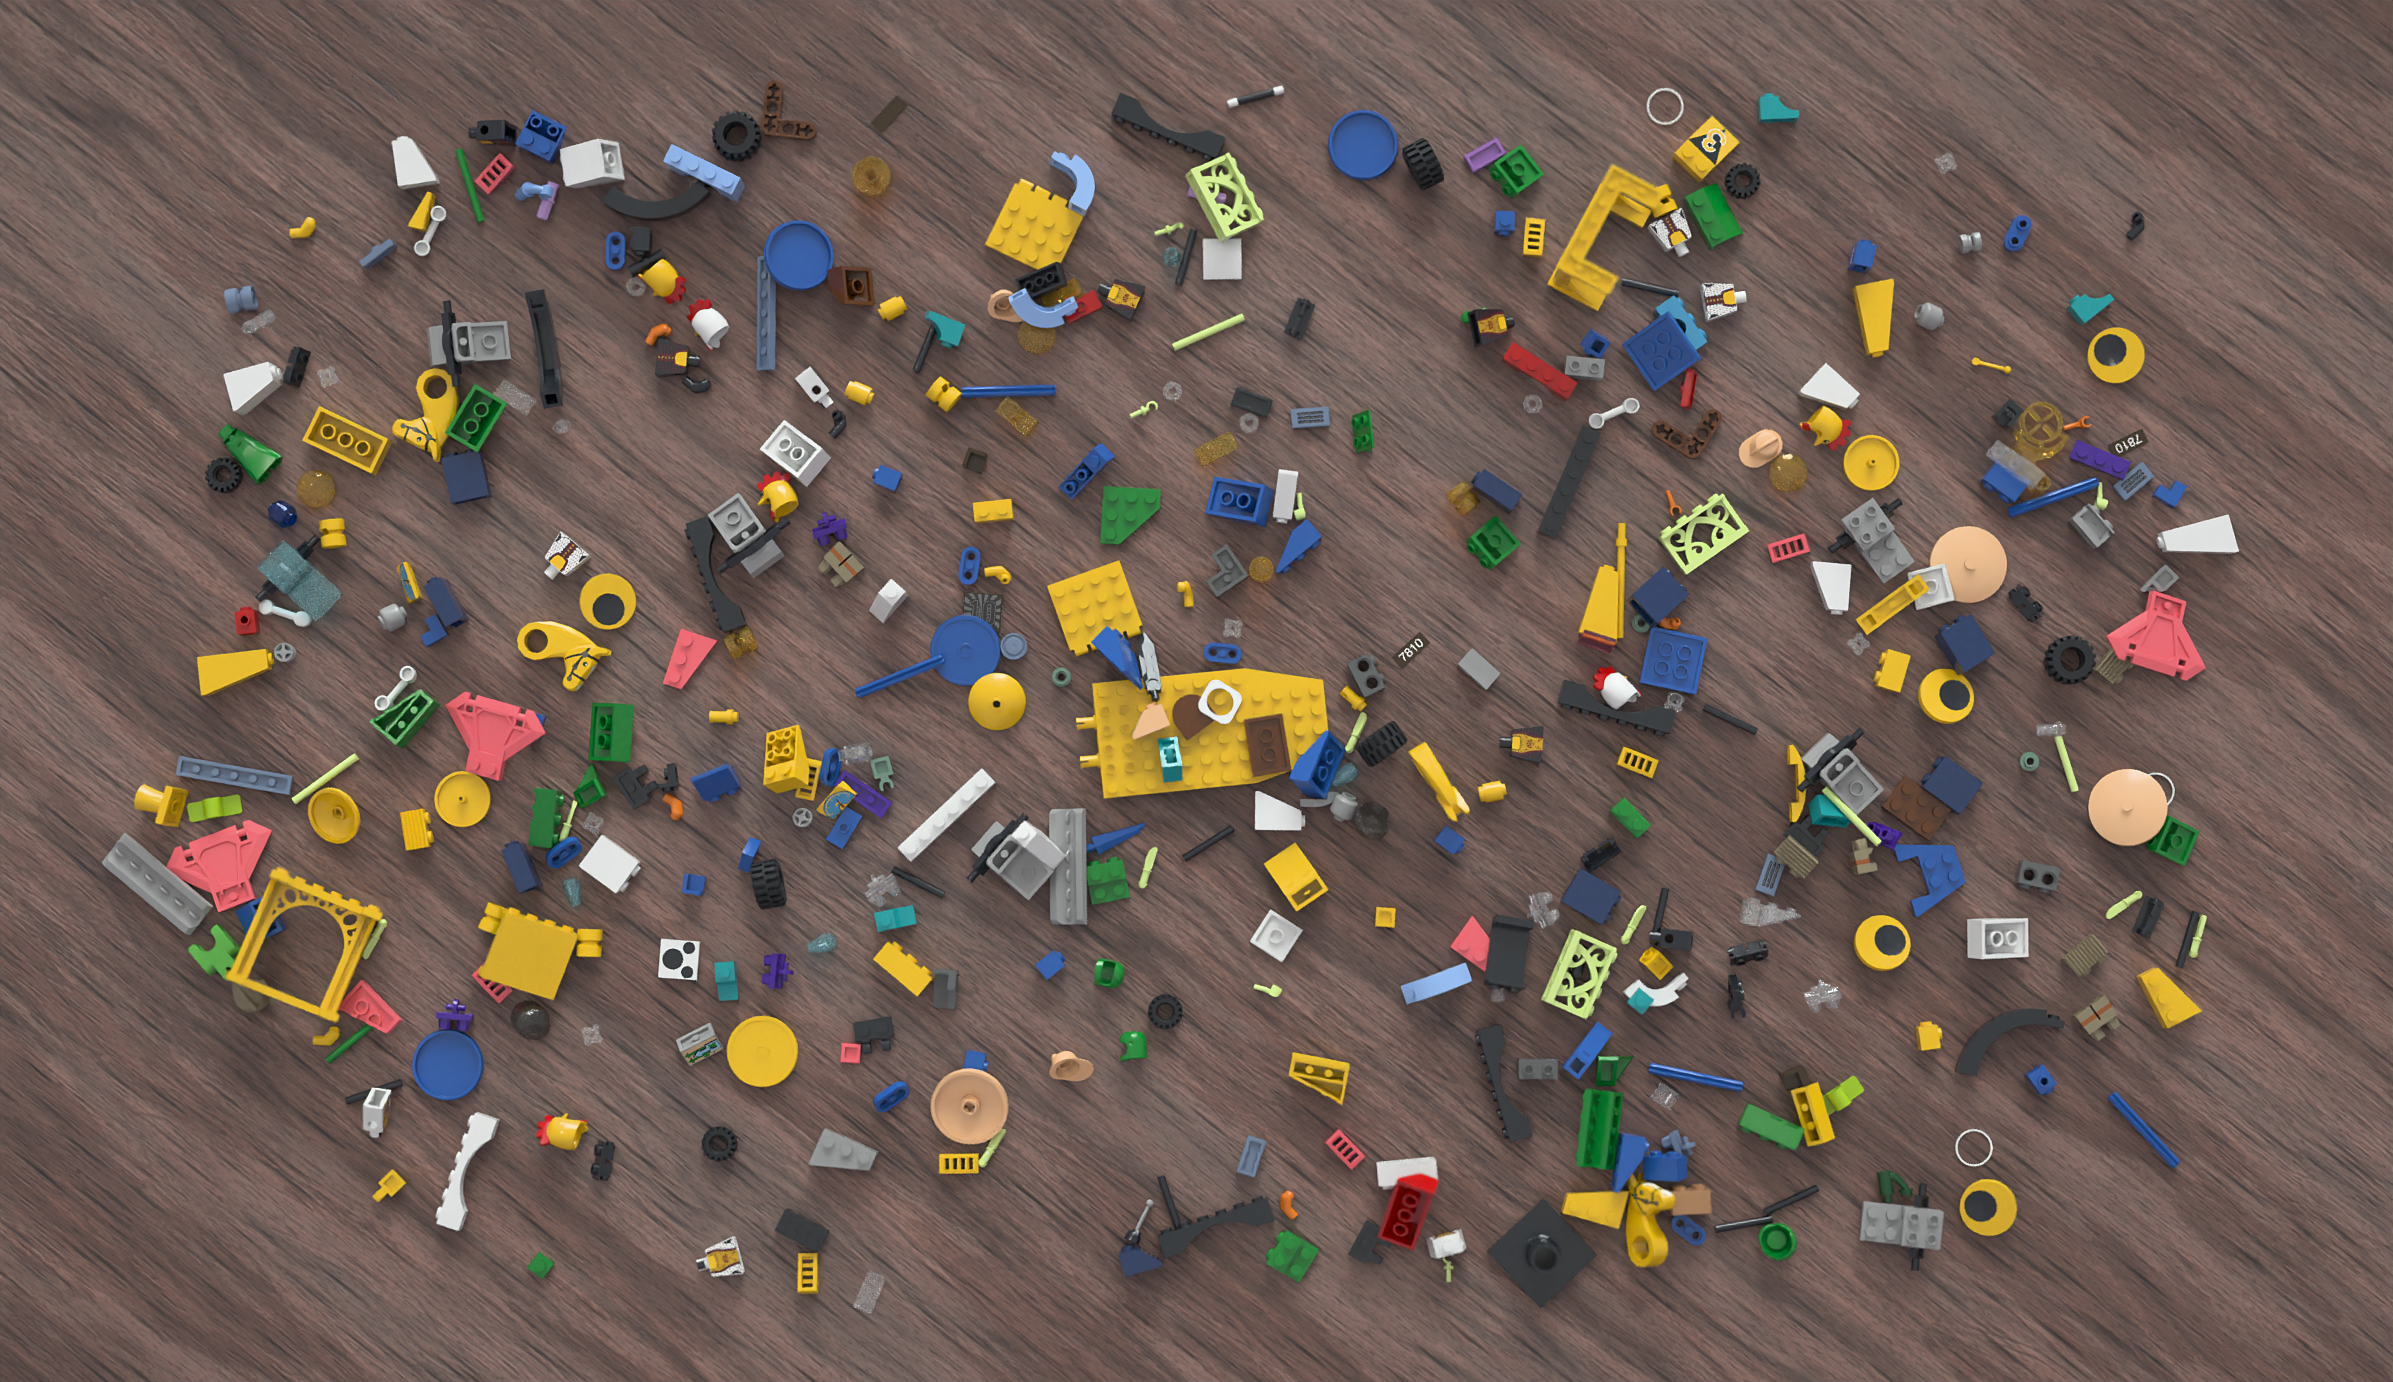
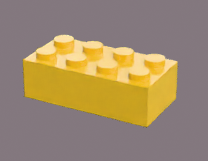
[302,406,393,476]

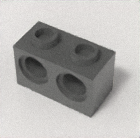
[1347,653,1386,698]
[2014,860,2061,894]
[1517,1059,1558,1079]

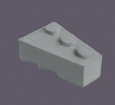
[808,1128,879,1171]

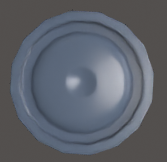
[1000,633,1028,660]

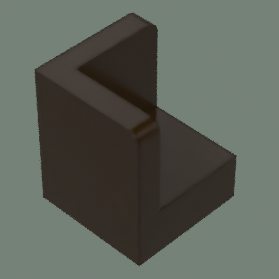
[962,447,987,474]
[1779,1065,1811,1091]

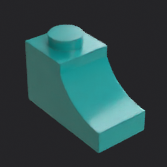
[1757,93,1799,123]
[2066,294,2114,326]
[924,311,965,349]
[1158,737,1183,783]
[1808,794,1852,828]
[874,905,917,932]
[715,961,739,1001]

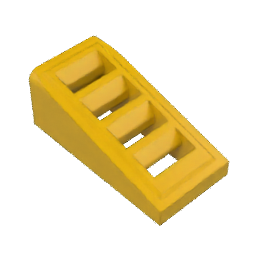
[408,192,436,232]
[1522,218,1545,258]
[1616,747,1659,778]
[795,758,822,801]
[939,1154,979,1174]
[798,1253,819,1294]

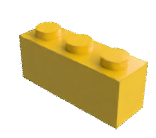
[873,941,933,996]
[1791,1082,1835,1147]

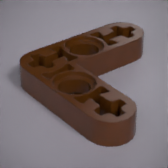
[761,80,817,141]
[1651,409,1722,459]

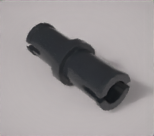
[627,249,667,278]

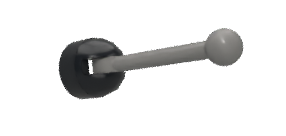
[1124,1199,1154,1245]

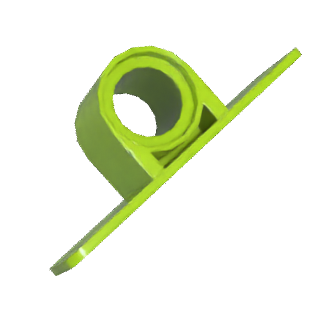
[187,795,243,822]
[1822,1076,1864,1116]

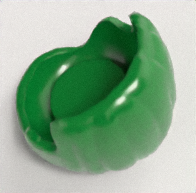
[1758,1223,1797,1261]

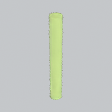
[2054,735,2079,792]

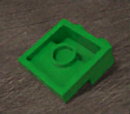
[1489,145,1544,199]
[1465,515,1521,570]
[2147,816,2200,866]
[1086,857,1130,905]
[1265,1229,1319,1283]

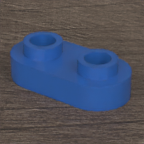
[2003,215,2032,252]
[605,232,626,271]
[958,547,981,585]
[1204,643,1242,664]
[819,748,843,787]
[546,837,582,868]
[873,1081,910,1112]
[1670,1215,1706,1245]

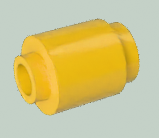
[878,296,907,321]
[844,381,874,406]
[1478,781,1507,803]

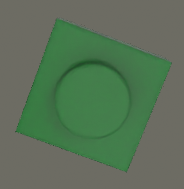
[527,1251,555,1279]

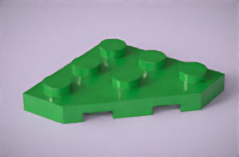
[1100,486,1161,545]

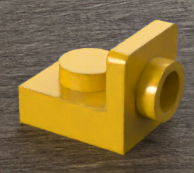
[1639,947,1674,980]

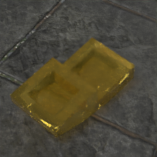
[1041,278,1084,307]
[995,396,1039,437]
[1194,431,1238,467]

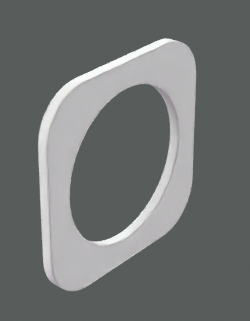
[1198,680,1242,724]

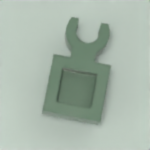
[870,756,894,791]

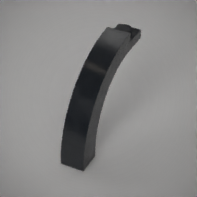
[601,180,712,221]
[525,289,563,409]
[1954,1008,2065,1076]

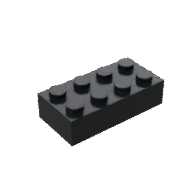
[1015,262,1068,301]
[774,1208,829,1252]

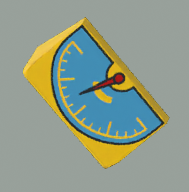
[397,562,422,603]
[816,781,857,820]

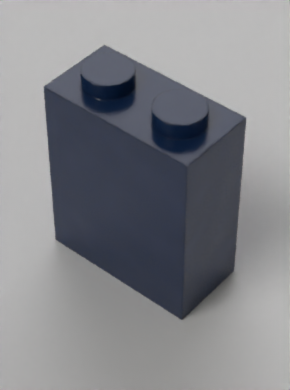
[441,449,492,505]
[1471,469,1523,514]
[1626,567,1689,628]
[424,577,469,630]
[1934,614,1995,675]
[1920,756,1983,815]
[501,841,543,893]
[1560,868,1621,925]

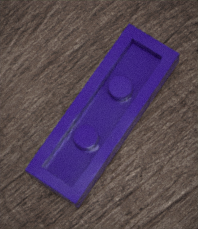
[2069,440,2131,480]
[834,770,892,818]

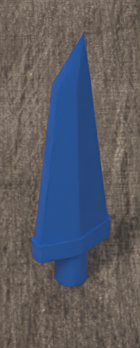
[1086,822,1147,855]

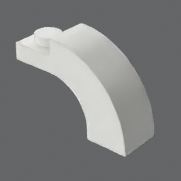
[1623,972,1689,1006]

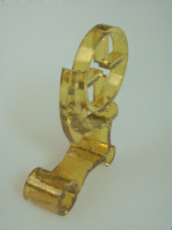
[2006,402,2070,494]

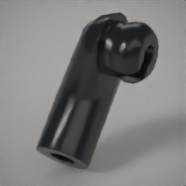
[2126,212,2145,241]
[828,410,846,440]
[1568,955,1585,980]

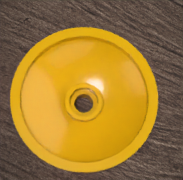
[968,673,1026,730]
[308,788,360,844]

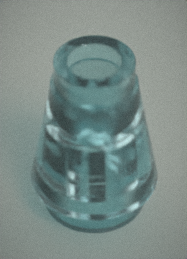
[1162,247,1181,266]
[1332,762,1360,788]
[561,877,582,907]
[807,932,837,954]

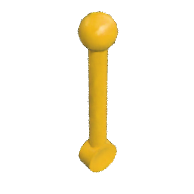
[1972,358,2011,374]

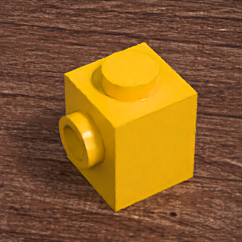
[1915,1021,1942,1051]

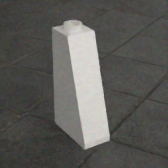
[2157,514,2239,554]

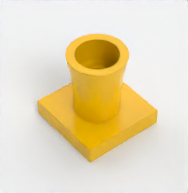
[134,784,189,827]

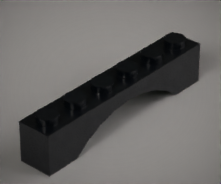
[1111,92,1226,162]
[1536,425,1601,540]
[684,516,747,633]
[1557,680,1676,737]
[1474,1024,1533,1143]
[1158,1195,1275,1259]

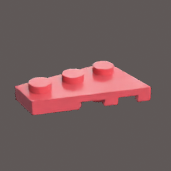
[663,629,718,690]
[1450,916,1490,972]
[339,980,402,1034]

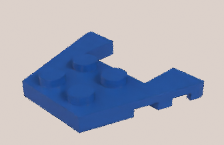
[1894,845,1965,917]

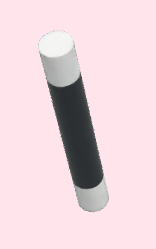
[1227,86,1284,108]

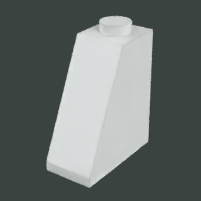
[392,136,440,189]
[1798,363,1860,410]
[1272,469,1298,524]
[1810,561,1851,615]
[869,579,908,623]
[1255,791,1305,831]
[1012,821,1066,870]

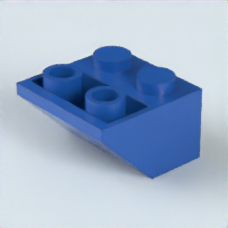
[515,110,567,165]
[236,897,287,941]

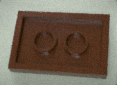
[1244,714,1291,777]
[1881,776,1951,841]

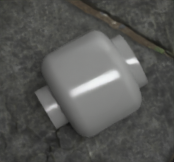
[1914,302,1944,331]
[377,604,407,632]
[1330,792,1358,822]

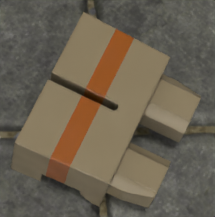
[818,541,865,588]
[1848,838,1877,876]
[2071,995,2120,1041]

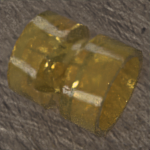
[1445,480,1481,516]
[1249,557,1274,584]
[723,626,759,660]

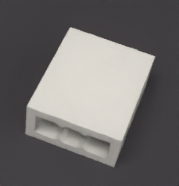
[579,835,641,893]

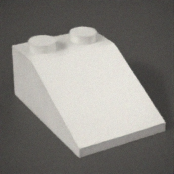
[760,420,831,487]
[1967,918,2028,959]

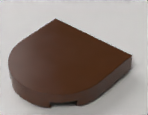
[1172,694,1216,741]

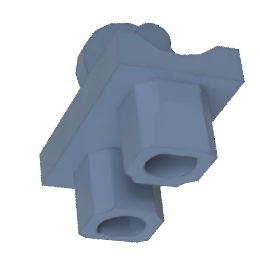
[1661,1130,1696,1163]

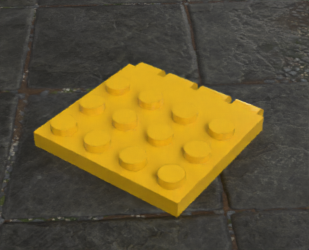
[985,179,1084,270]
[1047,561,1143,657]

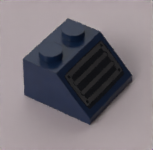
[1119,1244,1163,1277]

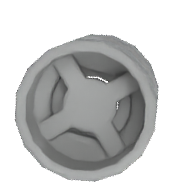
[1959,232,1982,254]

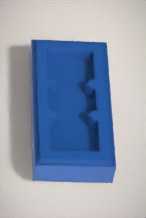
[826,807,863,849]

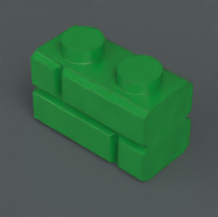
[1609,798,1651,839]

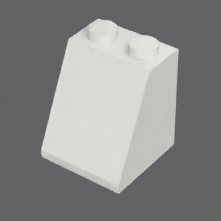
[560,139,625,188]
[223,362,282,416]

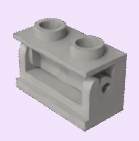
[1563,356,1605,381]
[2068,504,2115,549]

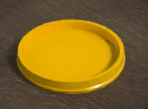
[727,1016,798,1087]

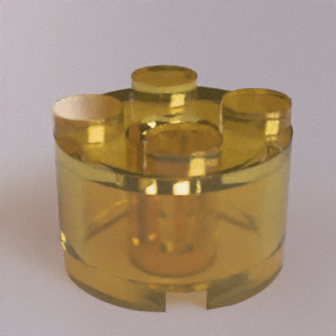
[852,156,892,198]

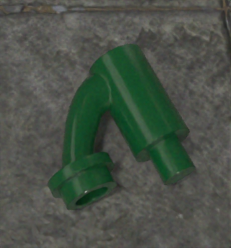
[1877,1170,1913,1203]

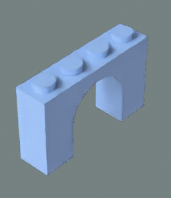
[663,144,745,202]

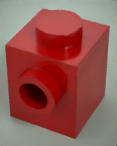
[235,607,261,636]

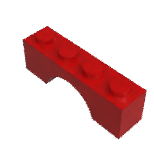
[1501,342,1577,402]

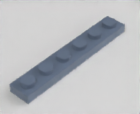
[757,256,776,371]
[176,756,294,795]

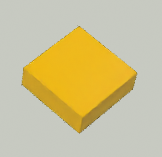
[1375,907,1396,928]

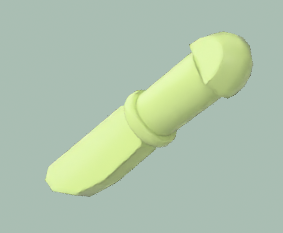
[1345,712,1367,753]
[559,801,577,842]
[1138,847,1158,889]
[2106,891,2143,919]
[1621,905,1647,944]
[2189,915,2207,958]
[362,919,387,960]
[978,1129,1006,1167]

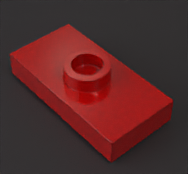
[1064,290,1103,324]
[1680,369,1697,410]

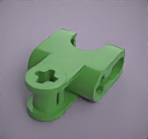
[188,924,240,981]

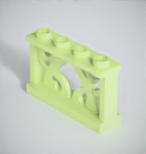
[1185,153,1264,243]
[1658,493,1749,576]
[1541,929,1617,1019]

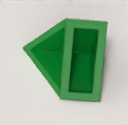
[573,762,608,809]
[1596,1056,1634,1086]

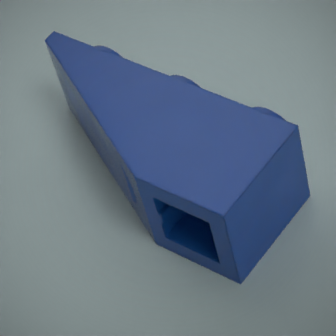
[1058,443,1115,500]
[1275,519,1322,575]
[1561,1021,1612,1079]

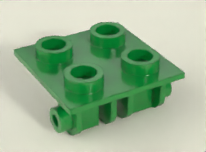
[1351,410,1374,453]

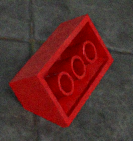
[1377,1173,1439,1251]

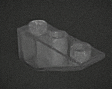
[1985,440,2046,490]
[1738,897,1802,927]

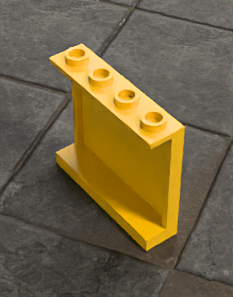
[478,907,578,1000]

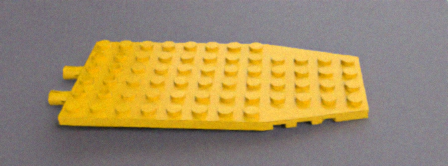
[1076,668,1328,799]

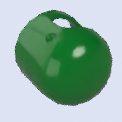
[1094,958,1125,989]
[1119,1031,1148,1062]

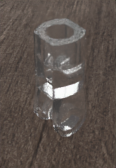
[242,308,277,335]

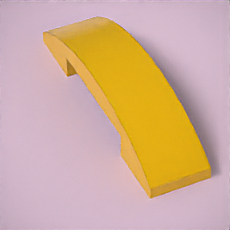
[1856,574,1930,635]
[1787,745,1806,822]

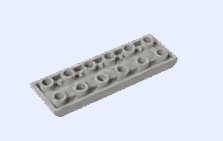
[1049,808,1087,925]
[102,833,213,935]

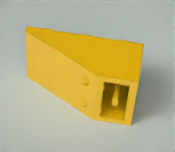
[763,725,809,794]
[1264,843,1328,912]

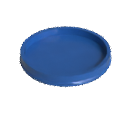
[1328,110,1398,180]
[764,221,834,291]
[930,615,1001,686]
[412,1029,484,1101]

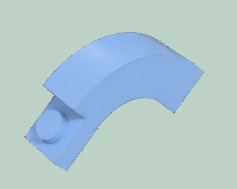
[1050,152,1095,217]
[1008,288,1078,328]
[1400,963,1472,1004]

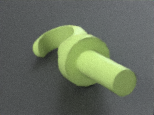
[1155,223,1184,236]
[1130,401,1158,418]
[1442,1254,1453,1282]

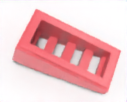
[475,153,515,195]
[1767,533,1811,563]
[472,963,514,1003]
[1325,1128,1365,1170]

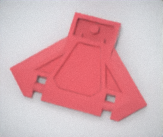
[2106,591,2206,681]
[445,692,546,781]
[166,820,272,913]

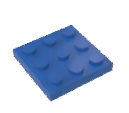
[1622,311,1701,391]
[1639,627,1708,695]

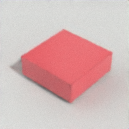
[840,1043,862,1064]

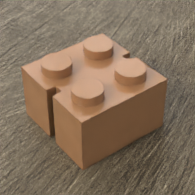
[1667,1184,1712,1215]

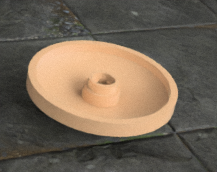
[1929,526,2007,603]
[2088,769,2168,846]
[931,1069,1008,1144]

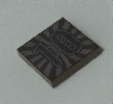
[963,592,1003,633]

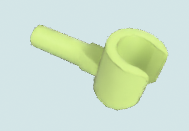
[2094,482,2108,510]
[1293,493,1305,521]
[1254,984,1282,997]

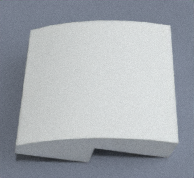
[1203,238,1242,279]

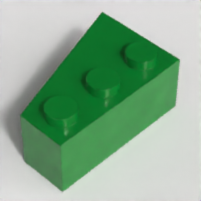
[369,689,440,749]
[528,787,565,848]
[1737,1103,1805,1150]

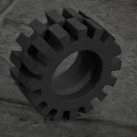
[1725,163,1761,199]
[205,458,243,493]
[1148,994,1183,1029]
[701,1126,738,1162]

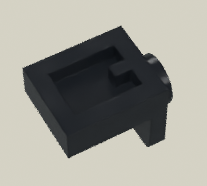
[657,763,679,792]

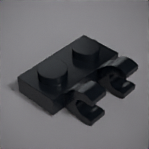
[613,765,658,810]
[1783,815,1830,857]
[1727,974,1746,1018]
[853,1016,894,1054]
[1348,1220,1391,1265]

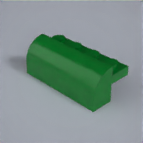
[1575,1088,1624,1170]

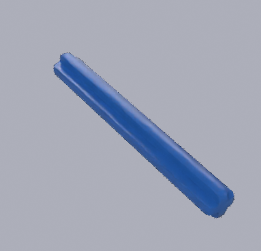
[961,385,1056,398]
[2007,477,2099,517]
[855,655,945,698]
[1648,1063,1743,1092]
[2108,1092,2180,1168]

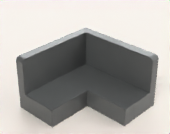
[1206,544,1249,598]
[933,968,959,1009]

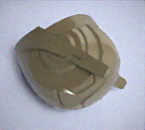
[231,979,276,1013]

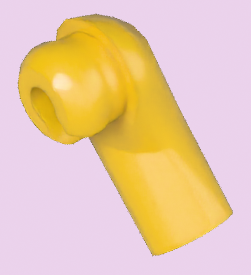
[290,217,316,238]
[984,566,1011,584]
[1177,581,1194,608]
[313,1026,340,1046]

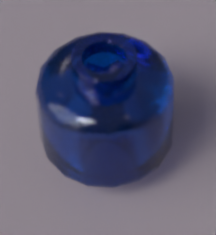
[268,500,298,528]

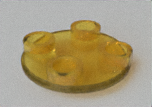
[1018,321,1056,354]
[1769,454,1807,492]
[297,470,336,508]

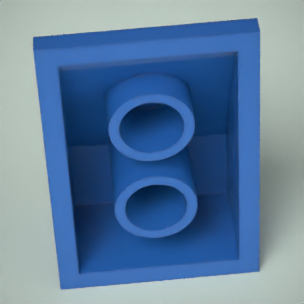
[1205,477,1274,527]
[1091,626,1143,690]
[1289,731,1346,799]
[690,764,741,803]
[1610,1132,1649,1193]

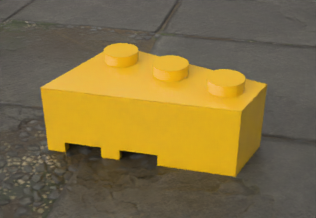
[2136,968,2202,1028]
[1289,1052,1349,1105]
[1561,1190,1629,1229]

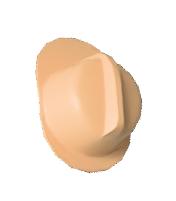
[987,290,1024,322]
[1739,429,1782,468]
[1049,1051,1094,1081]

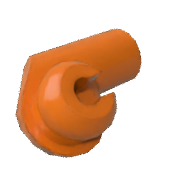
[645,323,672,346]
[1658,617,1681,630]
[662,792,683,821]
[1280,1191,1298,1221]

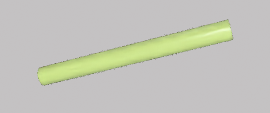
[1172,314,1245,351]
[292,753,359,804]
[1822,786,1882,846]

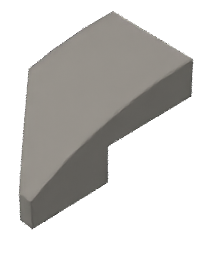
[2140,564,2179,592]
[1300,792,1339,807]

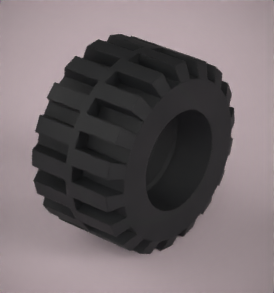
[712,110,762,162]
[1402,138,1444,191]
[2044,635,2096,685]
[1355,721,1408,767]
[751,858,787,910]

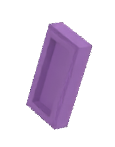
[1464,138,1506,174]

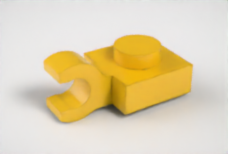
[372,1169,406,1202]

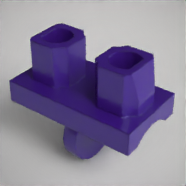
[812,512,847,546]
[1865,822,1903,851]
[761,953,794,989]
[436,999,474,1031]

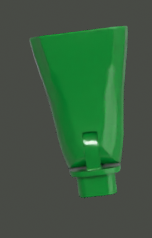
[218,424,283,485]

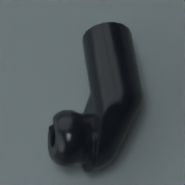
[682,376,711,394]

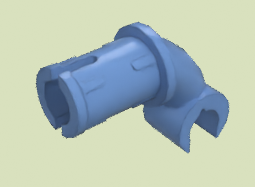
[515,182,554,201]

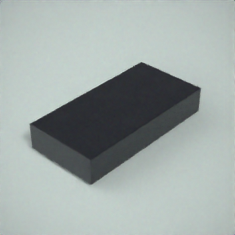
[1230,387,1273,418]

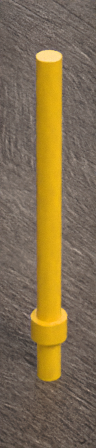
[1616,523,1627,638]

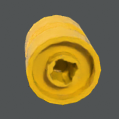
[1651,184,1678,219]
[926,377,962,412]
[319,518,347,549]
[478,902,509,935]
[576,929,603,957]

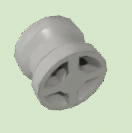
[274,643,297,663]
[793,808,813,827]

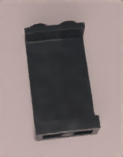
[1484,914,1534,994]

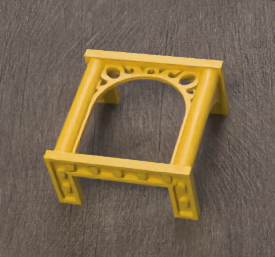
[1547,164,1664,311]
[225,867,383,1022]

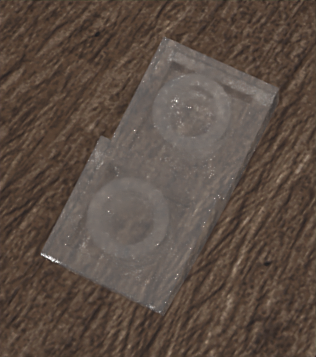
[494,379,537,416]
[853,1270,887,1315]

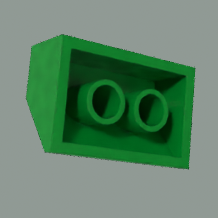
[1683,183,1743,251]
[445,384,508,452]
[588,703,634,763]

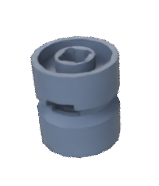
[224,285,258,314]

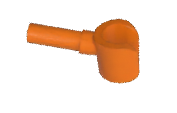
[2063,416,2092,431]
[1665,490,1682,516]

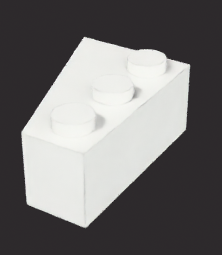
[1376,1157,1438,1190]

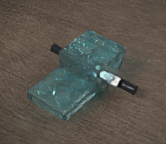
[255,534,343,622]

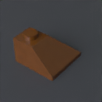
[827,266,874,306]

